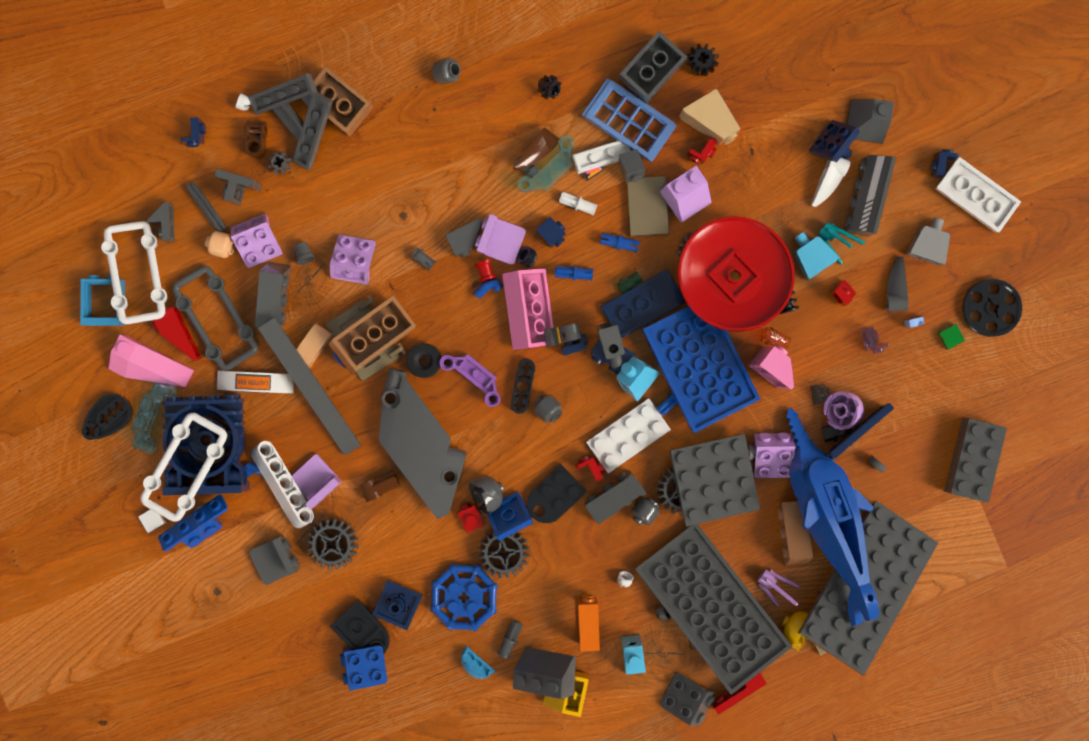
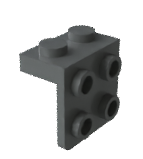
[250,534,300,585]
[660,673,716,726]

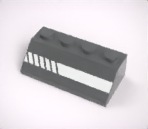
[844,155,896,237]

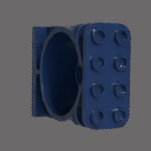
[162,395,250,495]

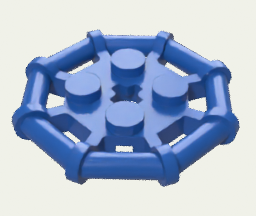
[430,563,498,632]

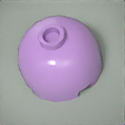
[824,391,864,430]

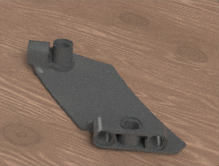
[379,367,466,519]

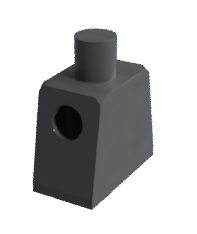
[596,320,625,368]

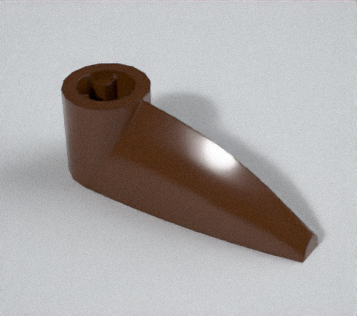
[513,127,560,170]

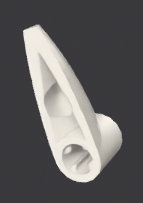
[811,158,850,207]

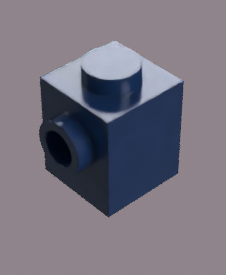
[536,217,566,248]

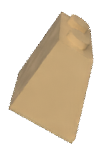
[679,89,740,145]

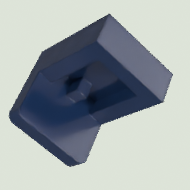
[181,117,206,148]
[930,149,959,178]

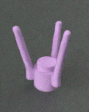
[757,569,800,607]

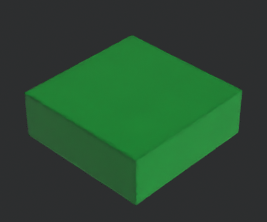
[938,324,965,350]

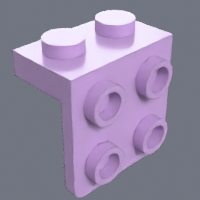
[475,214,526,265]
[753,432,796,478]

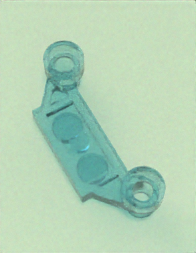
[518,135,574,193]
[131,383,176,454]

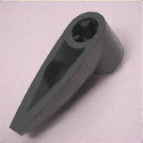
[886,256,908,312]

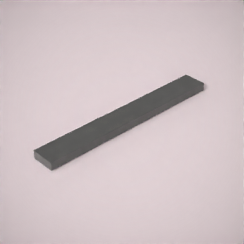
[258,317,361,455]

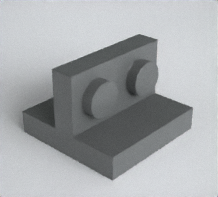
[214,169,262,206]

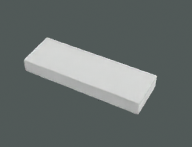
[572,141,631,174]

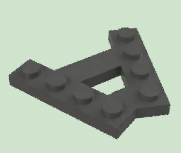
[248,73,333,170]

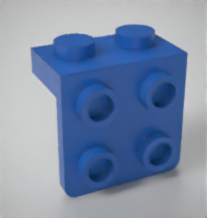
[339,645,387,691]

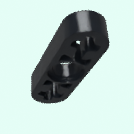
[511,359,535,414]

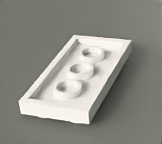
[935,157,1021,234]
[586,398,671,473]

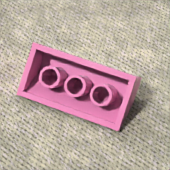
[502,269,554,350]
[748,346,794,390]

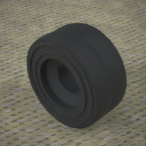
[407,343,442,378]

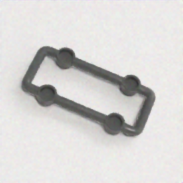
[172,266,258,371]

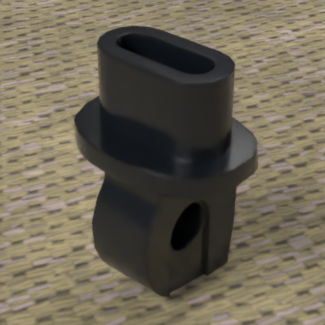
[821,425,853,442]

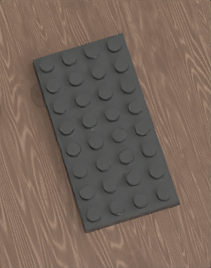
[798,501,938,676]
[635,524,792,695]

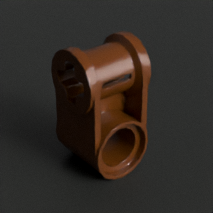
[244,120,268,159]

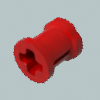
[474,259,496,283]

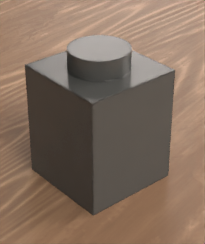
[619,149,645,183]

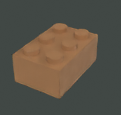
[314,66,374,137]

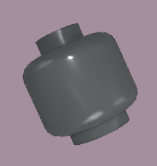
[432,58,461,84]
[534,395,562,423]
[631,497,660,526]

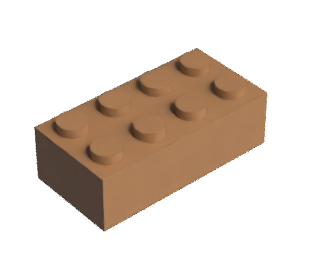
[329,296,417,375]

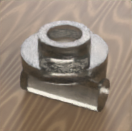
[810,384,830,405]

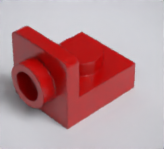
[830,280,856,306]
[457,503,485,533]

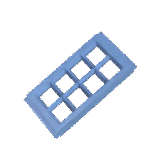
[582,78,677,163]

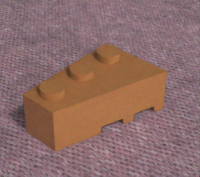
[777,501,813,567]

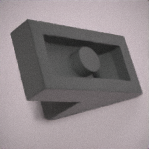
[146,202,175,242]

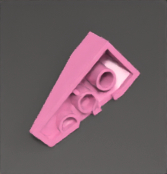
[108,335,195,387]

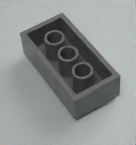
[944,418,1007,503]

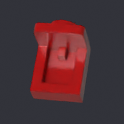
[687,138,717,164]
[576,455,605,481]

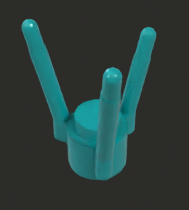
[818,222,866,265]

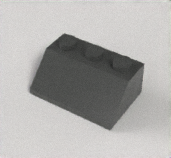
[513,647,576,699]

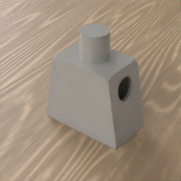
[905,218,950,266]

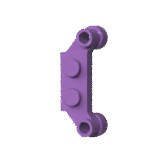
[440,354,500,407]

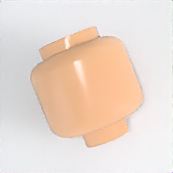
[205,231,236,258]

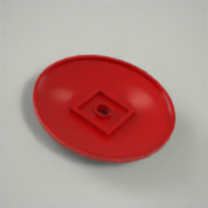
[678,216,795,332]

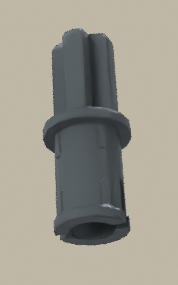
[498,620,523,659]

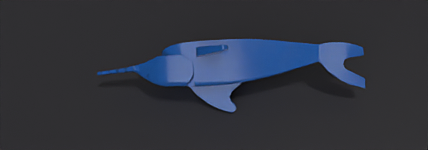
[785,408,879,627]

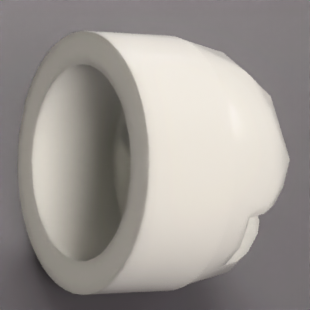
[235,94,251,111]
[617,571,634,588]

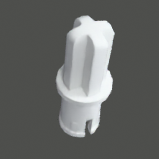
[559,192,598,216]

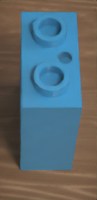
[80,275,125,326]

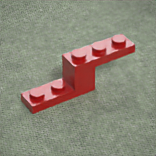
[712,673,767,715]

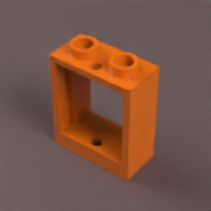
[578,594,600,652]

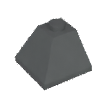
[847,99,894,144]

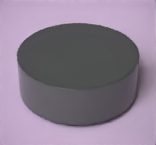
[868,455,887,473]

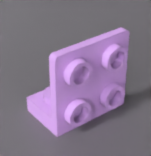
[231,213,282,268]
[330,235,376,285]
[292,454,342,510]

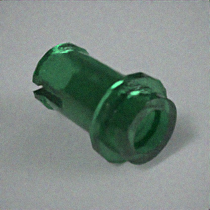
[617,271,642,293]

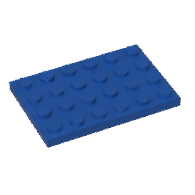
[642,306,760,433]

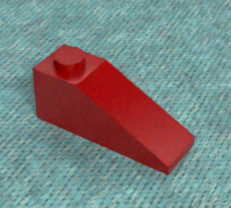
[152,307,202,361]

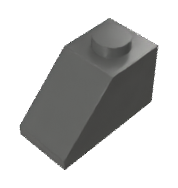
[446,218,483,258]

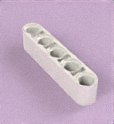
[251,441,314,528]

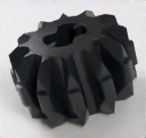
[686,43,719,77]

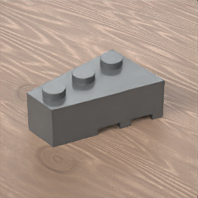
[255,262,291,327]
[584,471,647,524]

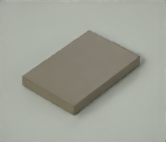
[627,176,669,236]

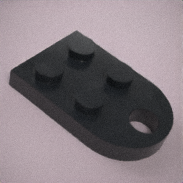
[527,464,587,523]
[330,599,390,654]

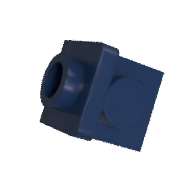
[562,331,588,356]

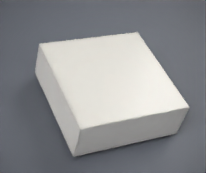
[139,509,166,533]

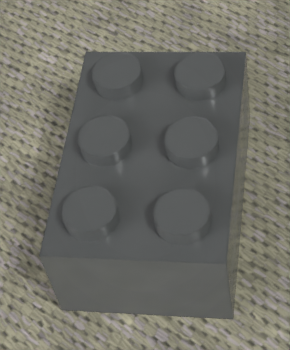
[619,31,687,104]

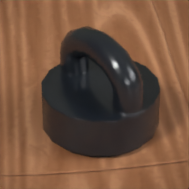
[517,246,537,268]

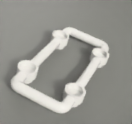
[101,221,167,324]
[140,413,227,522]

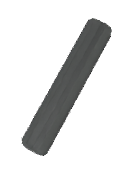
[186,182,227,232]

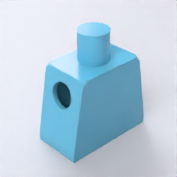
[793,232,840,280]
[616,357,660,401]
[621,634,646,675]

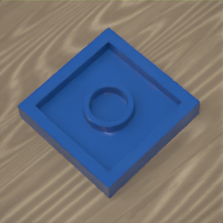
[487,491,533,541]

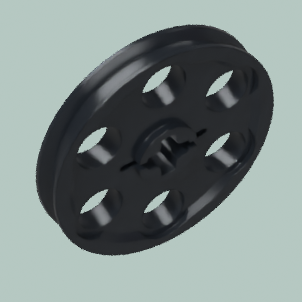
[962,279,1022,337]

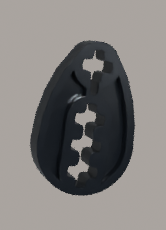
[82,394,133,440]

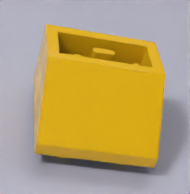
[543,671,589,717]

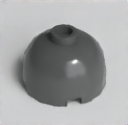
[469,476,504,515]

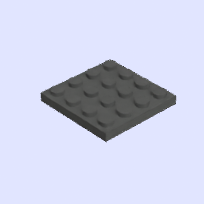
[669,434,760,527]

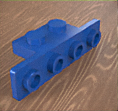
[158,494,228,552]

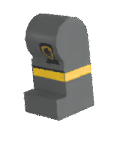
[544,323,581,347]

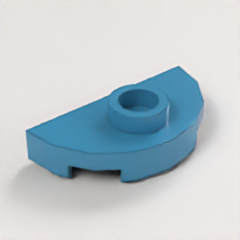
[461,646,495,679]

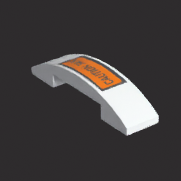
[217,371,294,393]

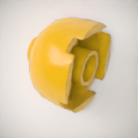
[781,611,809,651]

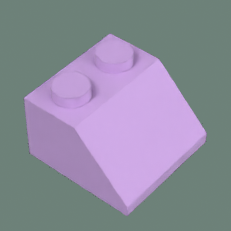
[659,166,712,223]

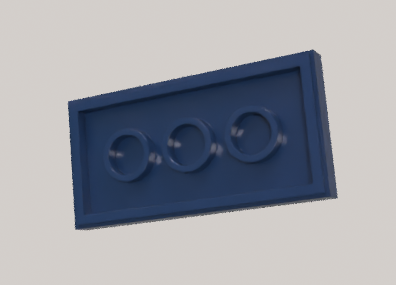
[600,269,686,338]
[826,403,894,460]

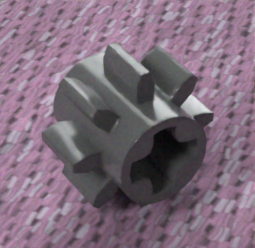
[268,151,292,175]

